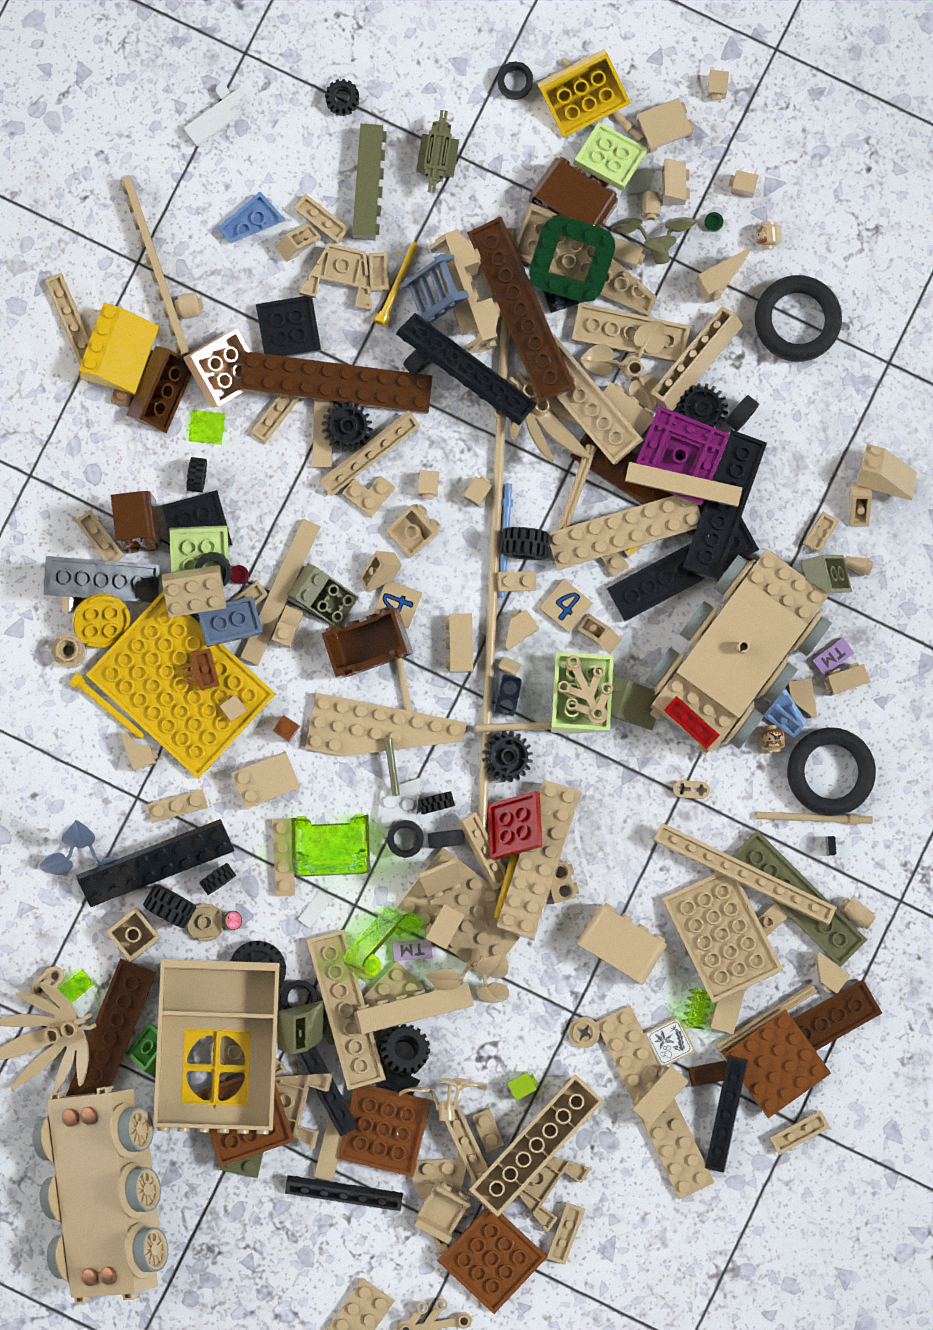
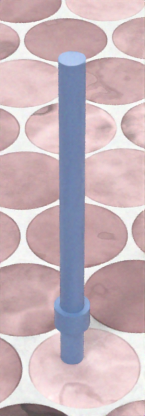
[497,483,513,598]

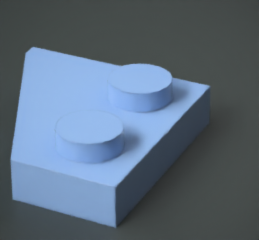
[764,689,806,738]

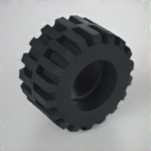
[500,527,550,560]
[143,884,196,928]
[378,1024,430,1077]

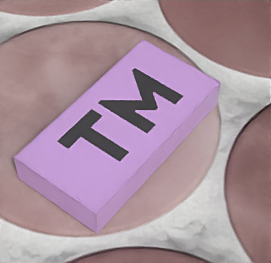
[812,638,854,676]
[393,939,433,961]

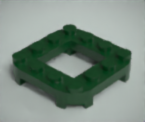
[528,214,615,302]

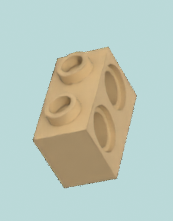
[551,861,579,904]

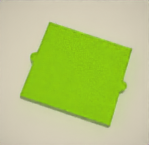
[188,410,225,445]

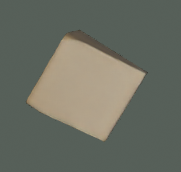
[498,656,521,676]

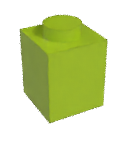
[507,1072,538,1101]

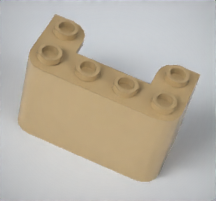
[576,903,667,985]

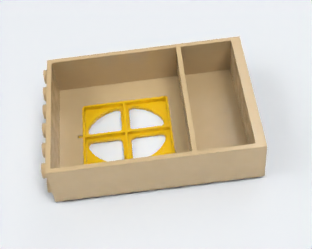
[153,959,280,1134]

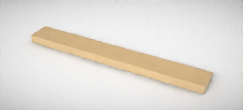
[240,519,320,665]

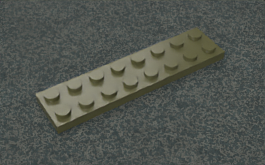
[732,830,868,967]

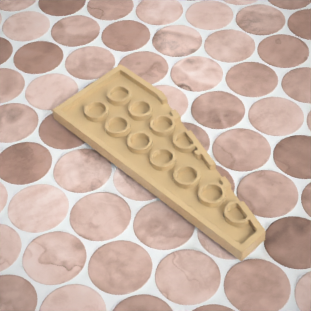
[514,203,657,316]
[305,692,467,756]

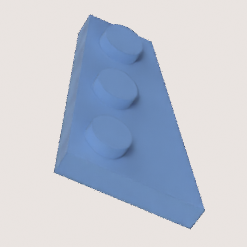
[217,192,285,244]

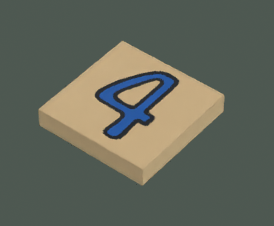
[539,579,593,633]
[373,581,422,629]

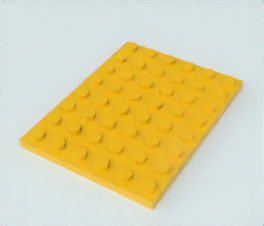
[86,591,277,779]

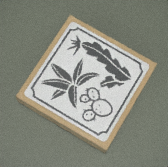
[644,1016,695,1068]

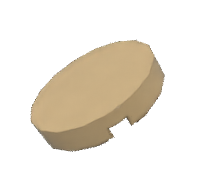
[187,903,224,942]

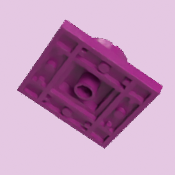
[636,406,730,506]

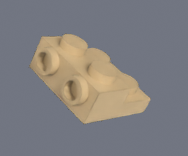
[386,503,442,558]

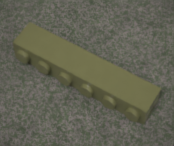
[352,123,387,241]

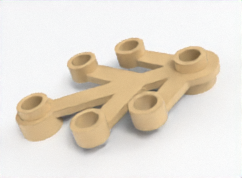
[558,655,613,724]
[396,1298,472,1330]

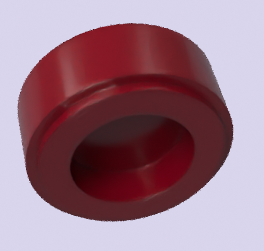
[230,565,249,585]

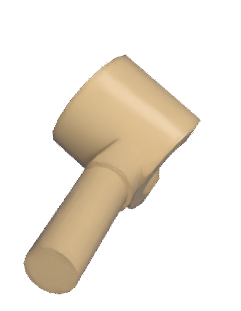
[431,1235,448,1255]

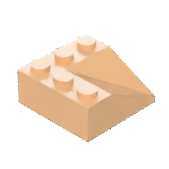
[183,329,250,408]

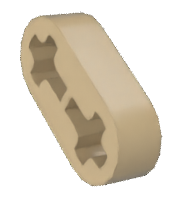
[673,780,710,799]

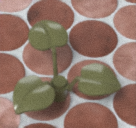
[609,217,698,264]

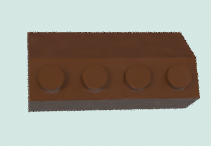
[126,346,192,433]

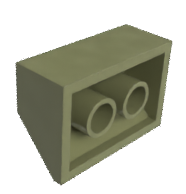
[801,555,852,593]

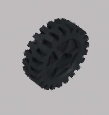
[230,940,286,989]

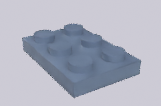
[197,596,263,647]

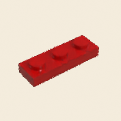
[664,696,720,750]

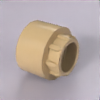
[51,634,87,668]

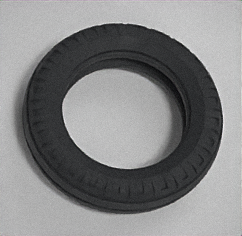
[754,275,842,362]
[787,727,876,816]

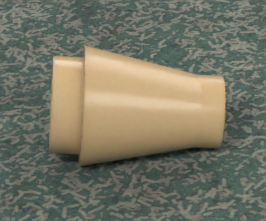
[845,556,873,576]

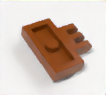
[181,648,220,691]

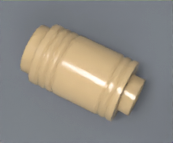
[840,896,876,929]

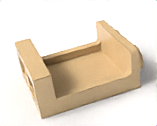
[635,98,694,153]
[414,1180,471,1244]

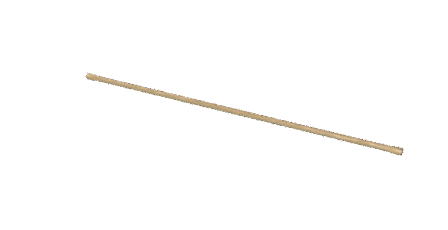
[478,228,516,832]

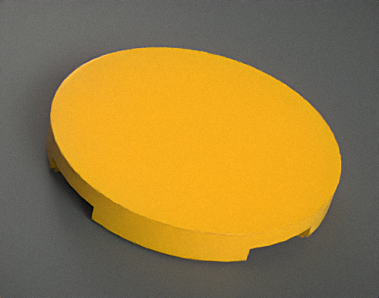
[72,594,130,648]

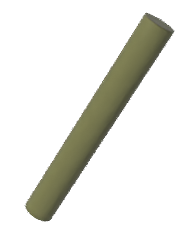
[384,738,400,796]

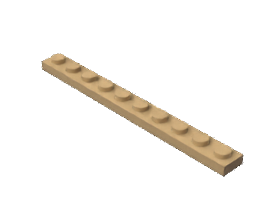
[121,175,190,357]
[653,823,837,926]

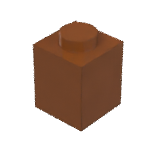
[273,715,300,743]

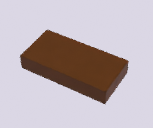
[688,1060,727,1087]

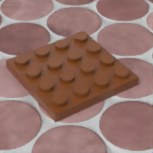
[722,1009,831,1119]
[196,1075,295,1167]
[338,1085,432,1177]
[437,1208,547,1314]

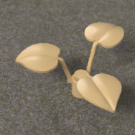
[580,321,666,409]
[426,948,509,1003]
[399,1078,487,1121]

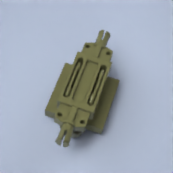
[416,110,459,193]

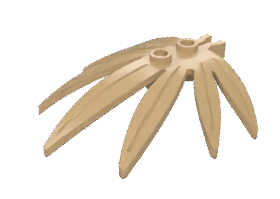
[494,371,590,462]
[0,982,96,1093]

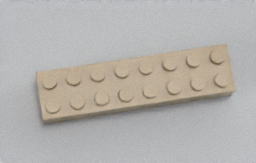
[496,780,582,941]
[469,1074,604,1218]

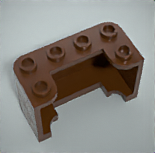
[529,157,618,227]
[111,491,161,553]
[321,606,414,678]

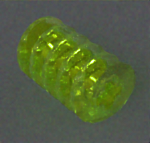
[681,988,711,1030]

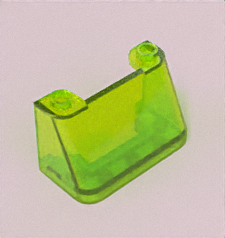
[291,813,371,877]
[343,906,424,986]

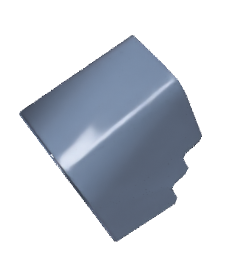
[494,674,522,717]

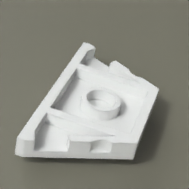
[376,778,421,850]

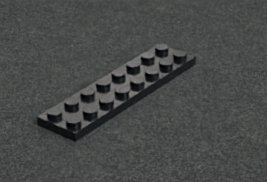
[396,313,538,426]
[682,430,767,582]
[607,517,759,622]
[76,819,235,908]

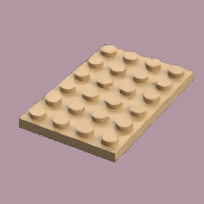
[396,848,520,979]
[662,873,783,1004]

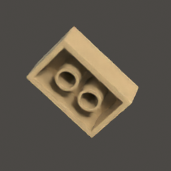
[162,565,226,618]

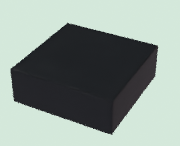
[825,836,837,856]

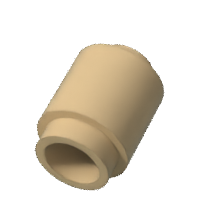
[641,191,660,220]

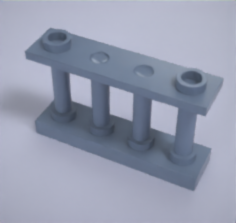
[399,254,469,324]

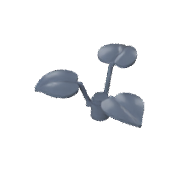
[40,820,119,875]

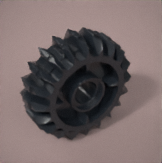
[677,383,728,428]
[321,401,373,452]
[482,731,533,783]

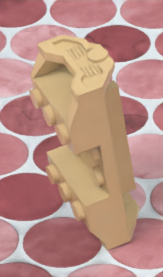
[430,229,500,353]

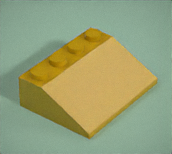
[537,49,631,138]
[79,303,160,395]

